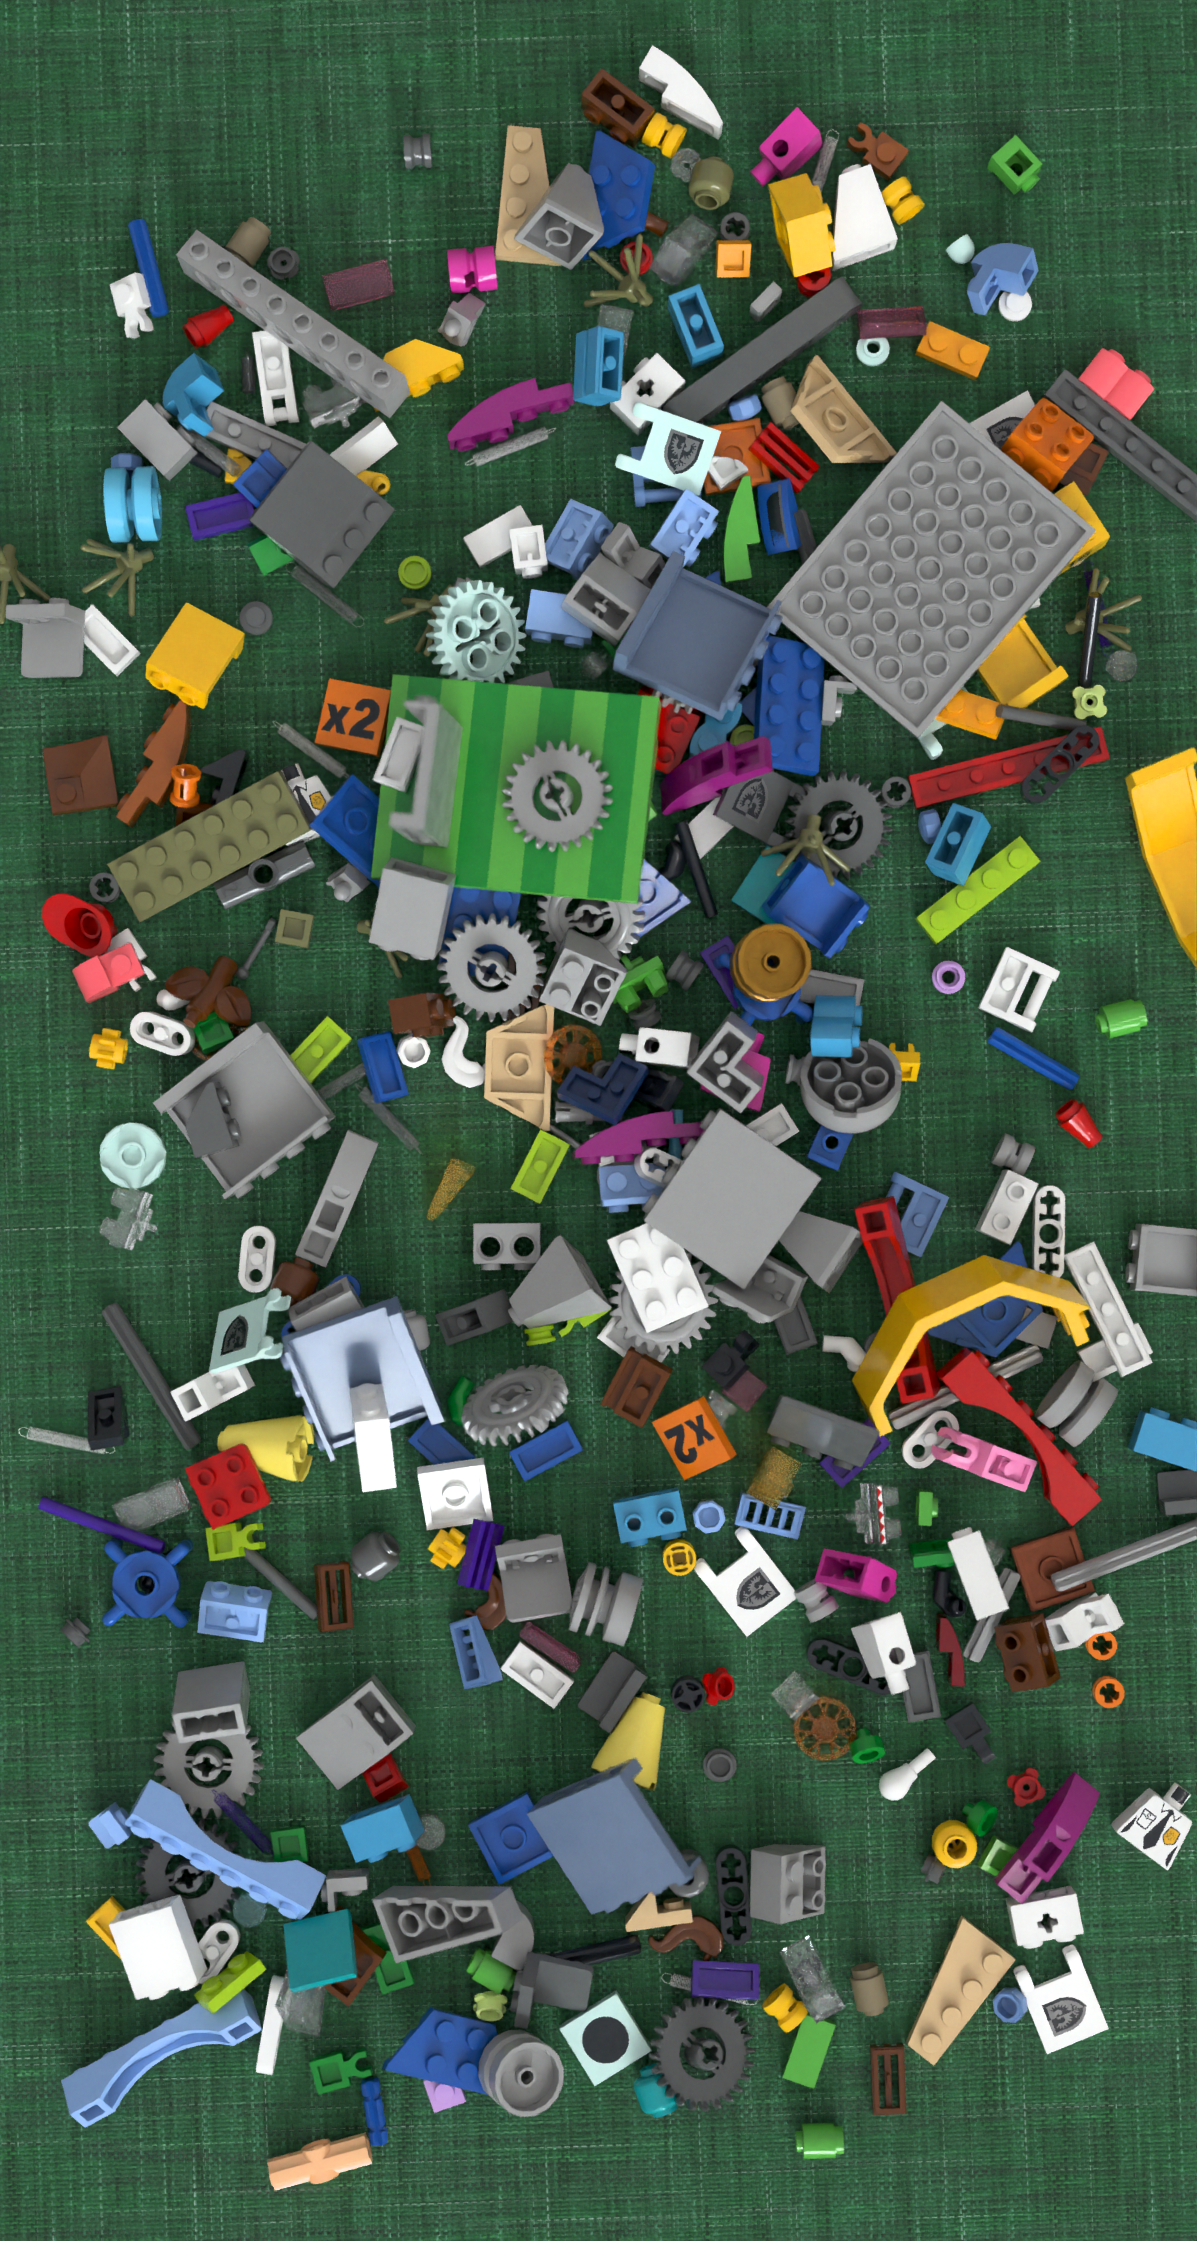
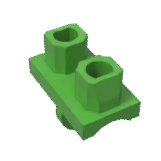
[613,954,669,1013]

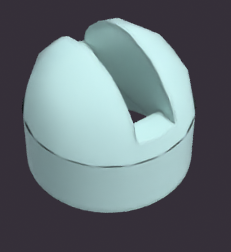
[946,234,975,264]

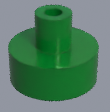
[849,1728,885,1764]
[962,1800,998,1837]

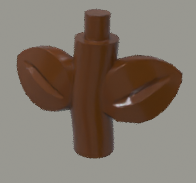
[165,956,251,1028]

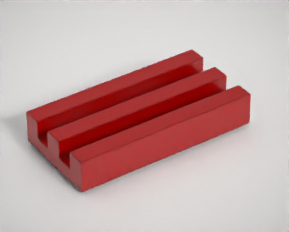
[748,422,820,493]

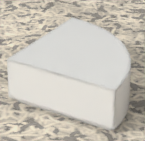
[708,456,748,491]

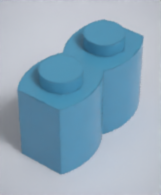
[689,703,742,759]
[811,995,863,1057]

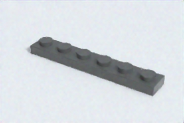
[1042,369,1197,522]

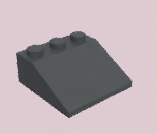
[248,440,395,588]
[766,1395,880,1471]

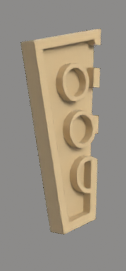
[495,125,561,266]
[906,1915,1016,2065]

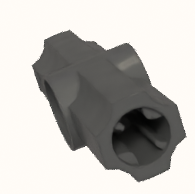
[213,840,316,910]

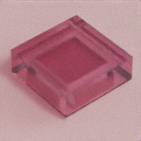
[721,1370,768,1412]

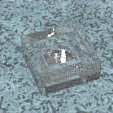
[771,1671,819,1721]

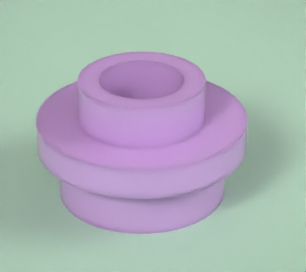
[932,961,965,994]

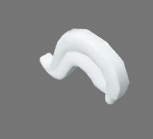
[442,1016,485,1088]

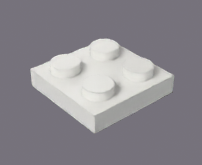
[417,1458,493,1530]

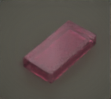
[322,259,395,311]
[857,306,927,339]
[519,1621,581,1673]

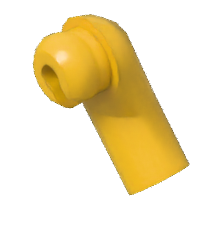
[356,470,390,495]

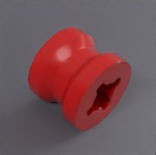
[796,267,831,298]

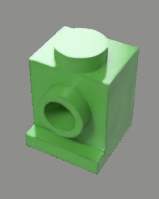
[987,135,1042,195]

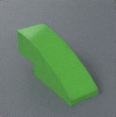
[722,475,760,584]

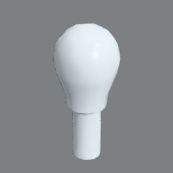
[879,1748,936,1800]

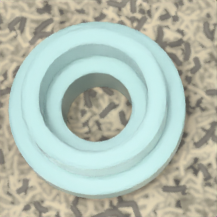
[856,332,890,366]

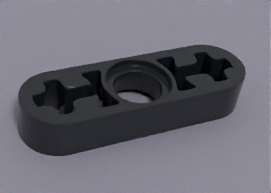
[1020,725,1099,805]
[806,1637,891,1695]
[715,1844,752,1945]

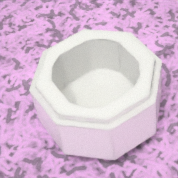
[396,1033,431,1068]

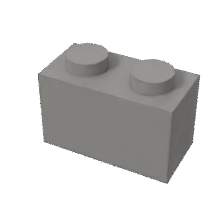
[117,399,198,481]

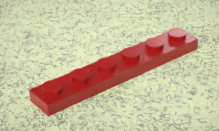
[907,726,1110,810]

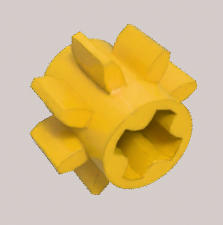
[89,1028,128,1069]
[427,1527,467,1569]

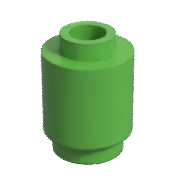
[1095,999,1147,1039]
[465,1947,516,1994]
[795,2123,844,2159]

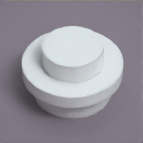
[998,291,1032,321]

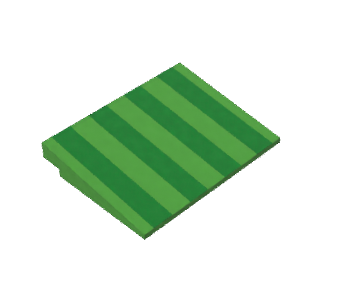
[371,674,661,904]

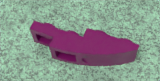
[447,378,574,451]
[660,736,773,815]
[572,1111,703,1165]
[994,1771,1100,1904]

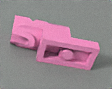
[931,1427,1038,1492]

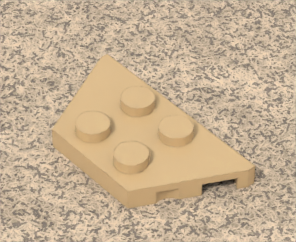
[790,355,897,463]
[484,1004,554,1131]

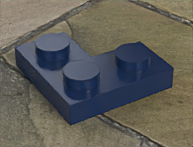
[557,1053,649,1126]

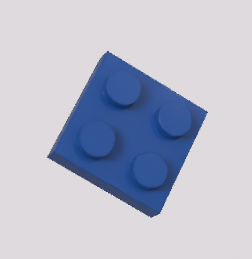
[468,1791,553,1885]

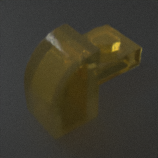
[746,1447,802,1510]

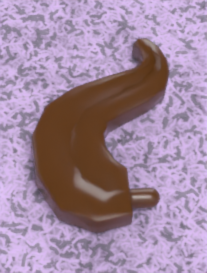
[464,1572,506,1630]
[648,1915,723,1961]

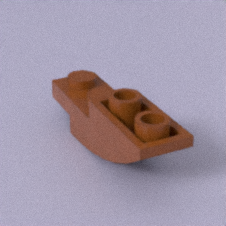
[116,699,191,828]

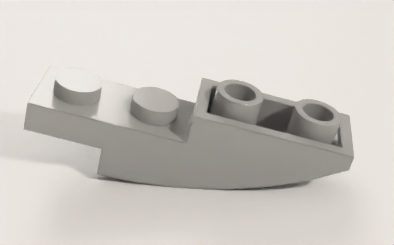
[295,1130,379,1267]

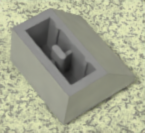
[561,553,651,647]
[539,929,627,1026]
[750,1844,826,1924]

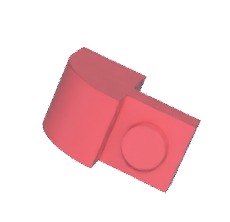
[72,943,146,1003]

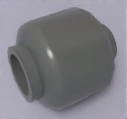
[350,1531,401,1581]
[669,1849,709,1898]

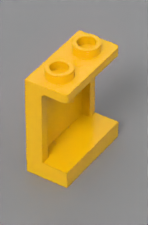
[146,602,245,709]
[976,615,1069,709]

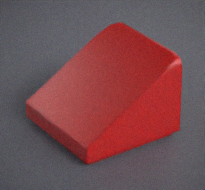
[362,1753,409,1803]

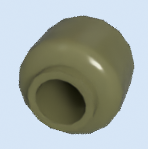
[688,156,734,210]

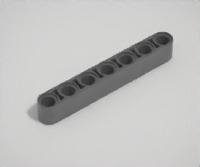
[661,277,863,425]

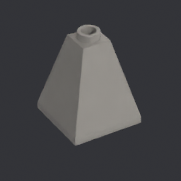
[514,163,604,270]
[779,1211,863,1293]
[508,1235,612,1329]

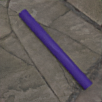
[38,1497,166,1553]

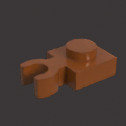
[847,123,909,181]

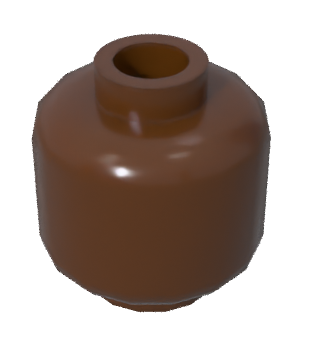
[270,1257,319,1307]

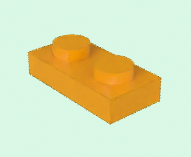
[915,321,990,381]
[935,690,1005,740]

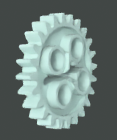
[426,580,526,683]

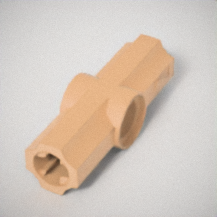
[267,2132,373,2190]

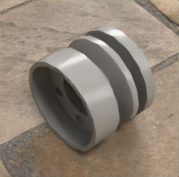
[569,1562,643,1646]

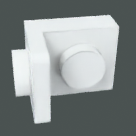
[509,525,548,579]

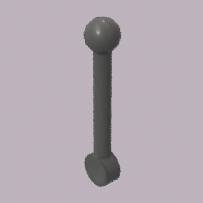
[236,918,278,980]

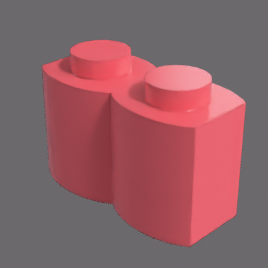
[1078,348,1154,421]

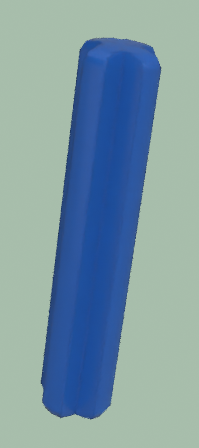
[128,219,169,318]
[988,1028,1079,1090]

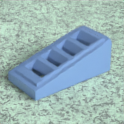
[733,1490,806,1539]
[449,1616,503,1690]

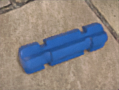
[361,2077,388,2146]

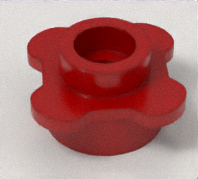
[702,1667,735,1705]
[1007,1768,1045,1807]

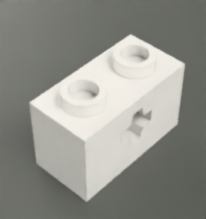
[610,353,685,436]
[975,1170,1038,1244]
[1006,1886,1084,1948]

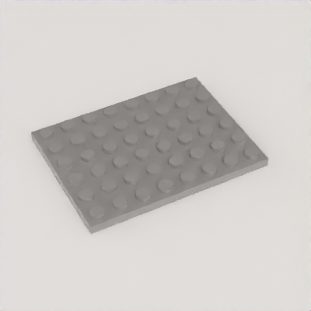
[767,401,1096,738]

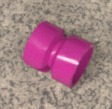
[447,246,498,294]

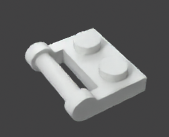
[978,947,1060,1033]

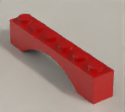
[855,1196,941,1404]
[935,1347,1102,1526]

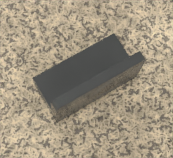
[1156,1469,1197,1515]
[578,1651,647,1733]

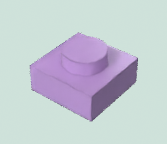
[423,2080,466,2113]

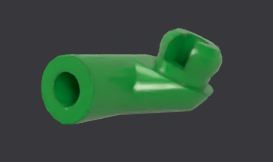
[447,1375,475,1426]

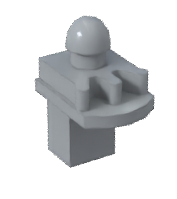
[438,293,486,347]
[326,862,370,902]

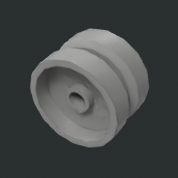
[1035,1360,1118,1447]
[478,2029,564,2117]

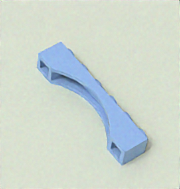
[124,1779,326,1920]
[61,1989,262,2128]

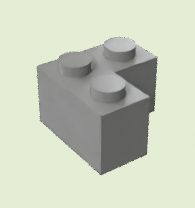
[687,1011,764,1113]

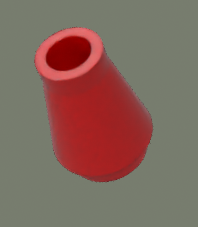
[182,304,234,349]
[1055,1099,1103,1148]

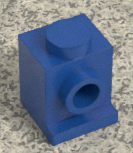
[805,1124,854,1171]

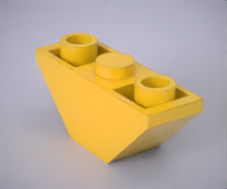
[373,339,464,412]

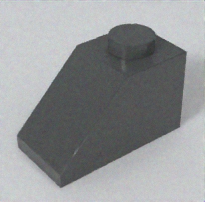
[435,1289,513,1346]

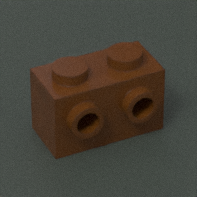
[581,68,655,149]
[388,993,456,1038]
[994,1613,1061,1692]

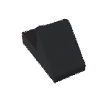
[199,749,250,805]
[632,1067,684,1113]
[88,1386,130,1451]

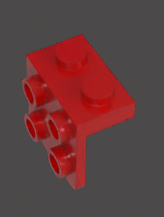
[637,685,704,774]
[185,1443,271,1530]

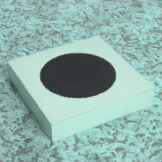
[559,1990,652,2086]

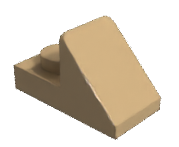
[625,1892,693,1932]

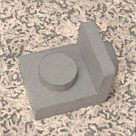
[821,676,857,726]
[321,1868,370,1912]

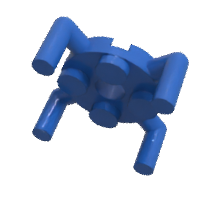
[713,952,814,1026]
[102,1538,193,1628]

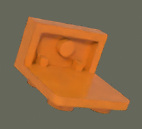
[1000,398,1094,493]

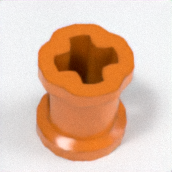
[170,764,201,808]

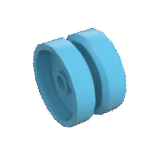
[103,466,162,543]

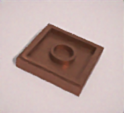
[1009,1527,1095,1612]

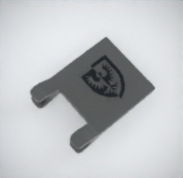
[713,771,806,852]

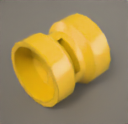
[642,112,687,159]
[881,176,925,225]
[662,1538,696,1576]
[762,1984,809,2033]

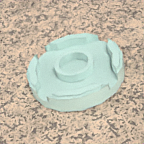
[99,1123,167,1189]

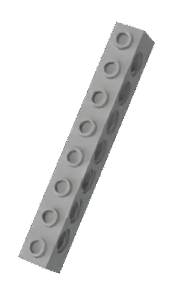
[176,230,410,418]

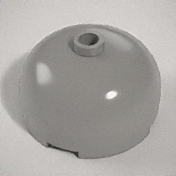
[800,1038,902,1134]

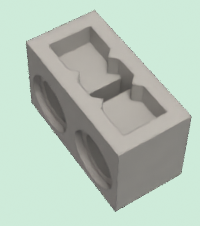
[473,1223,541,1270]

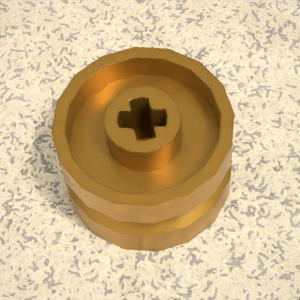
[730,924,811,1002]

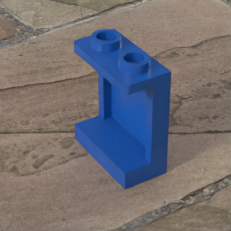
[761,854,870,959]

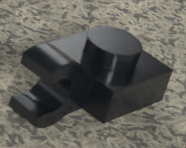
[701,1330,760,1391]
[944,1702,996,1764]

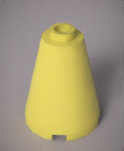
[217,1415,314,1482]
[591,1692,665,1791]

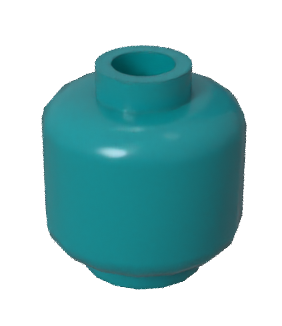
[633,2063,678,2118]

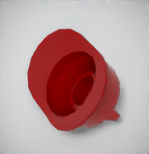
[42,893,118,957]

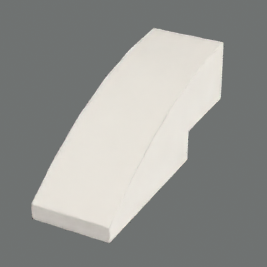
[639,45,723,140]

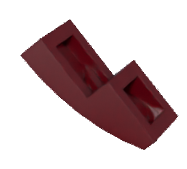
[935,1613,965,1687]

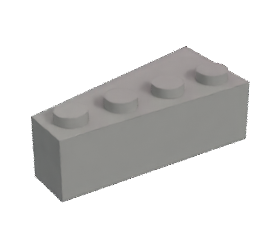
[372,1886,523,1963]

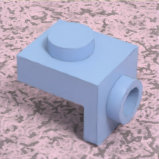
[89,1802,132,1849]

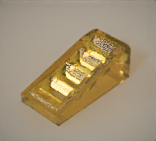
[426,1157,477,1221]

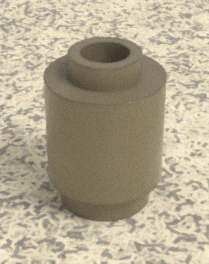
[224,217,271,268]
[761,377,799,430]
[850,1962,889,2016]

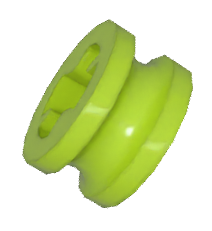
[524,1324,556,1346]

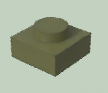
[275,909,315,949]

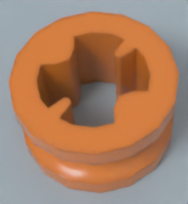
[1085,1632,1117,1660]
[1092,1676,1124,1708]

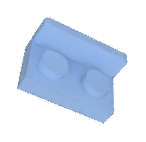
[649,489,719,567]
[545,499,614,580]
[598,1163,665,1213]
[197,1581,272,1642]

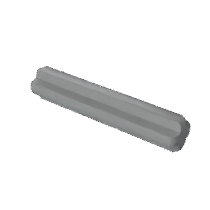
[963,1567,1020,1662]

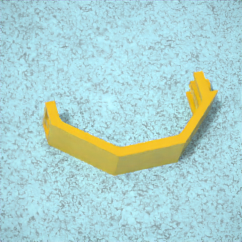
[1125,747,1197,968]
[852,1255,1091,1436]

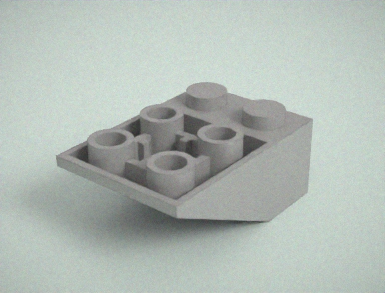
[296,1674,416,1790]

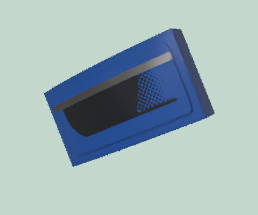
[758,478,802,555]

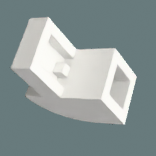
[170,1364,255,1422]
[1045,1592,1124,1651]

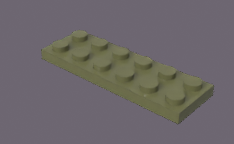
[107,770,312,922]

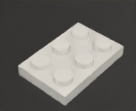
[607,1223,709,1333]

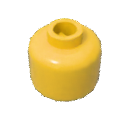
[932,1820,977,1868]

